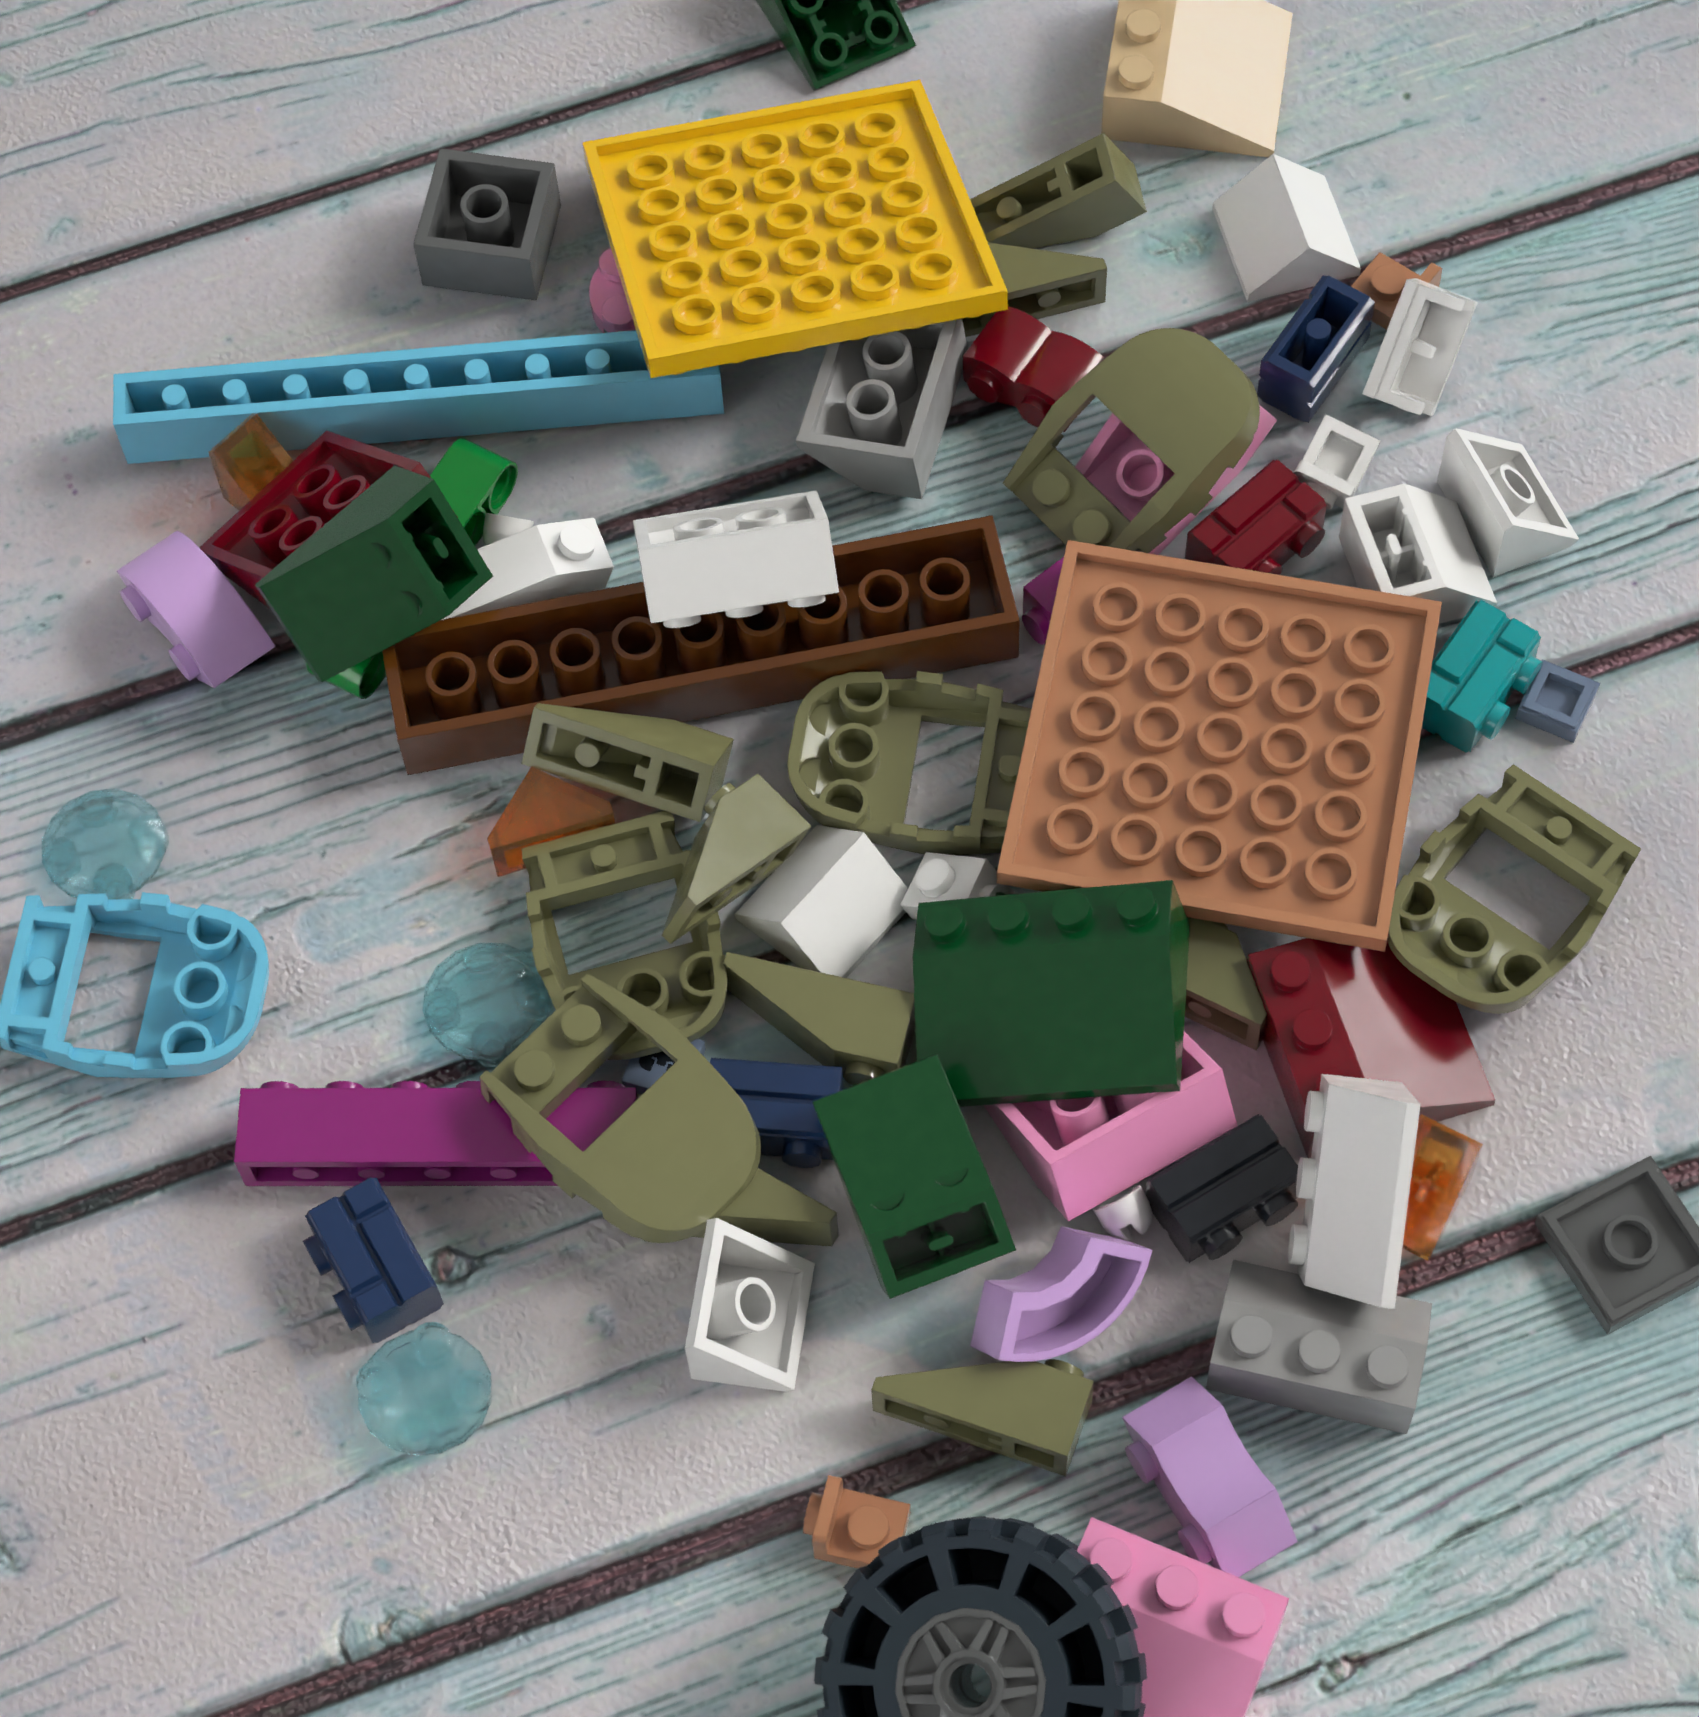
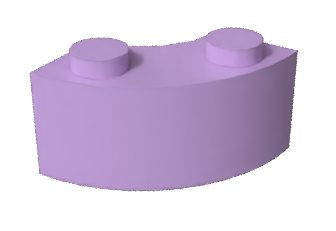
[117,531,276,688]
[970,1226,1153,1362]
[1122,1376,1298,1577]

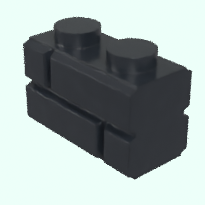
[1145,1114,1298,1263]

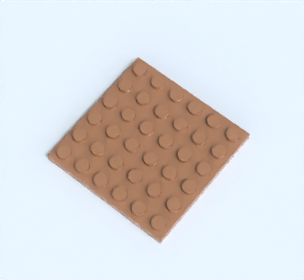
[997,540,1442,952]

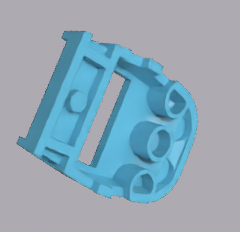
[0,892,269,1078]

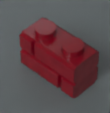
[1185,459,1327,575]

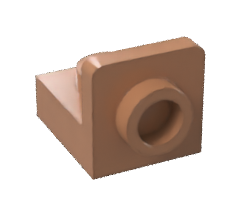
[1351,252,1443,330]
[803,1475,911,1569]

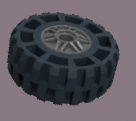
[814,1516,1147,1717]

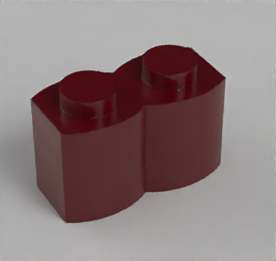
[962,306,1103,432]

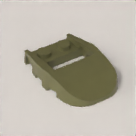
[1003,328,1260,553]
[787,671,1031,856]
[1387,764,1641,1014]
[522,811,727,1060]
[479,973,761,1243]

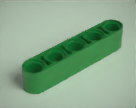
[306,438,518,699]

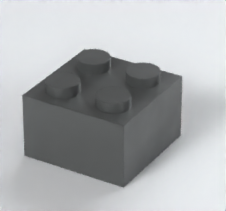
[413,148,561,301]

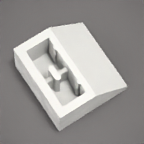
[1339,484,1497,624]

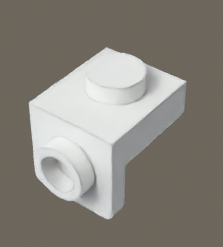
[1294,414,1380,510]
[900,852,1014,920]

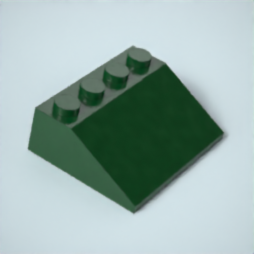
[912,880,1190,1107]

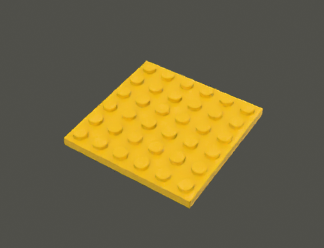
[582,80,1008,378]

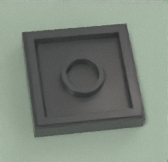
[1534,1155,1699,1335]

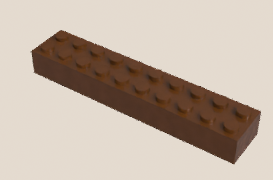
[382,515,1020,775]

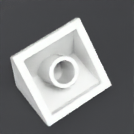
[1213,154,1361,302]
[1437,428,1579,577]
[735,825,908,978]
[685,1218,815,1392]

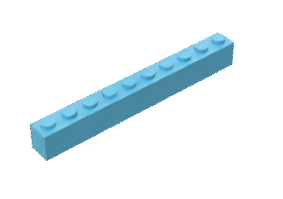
[113,330,724,464]

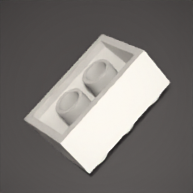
[633,490,839,628]
[1288,1074,1420,1309]

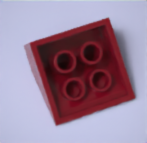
[199,430,458,611]
[1247,938,1496,1158]

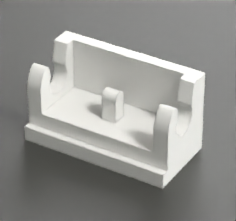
[1362,278,1478,416]

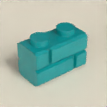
[1422,600,1543,753]

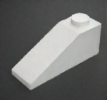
[442,517,614,620]

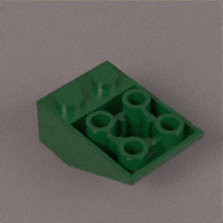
[756,0,916,91]
[255,465,493,682]
[812,1054,1016,1299]

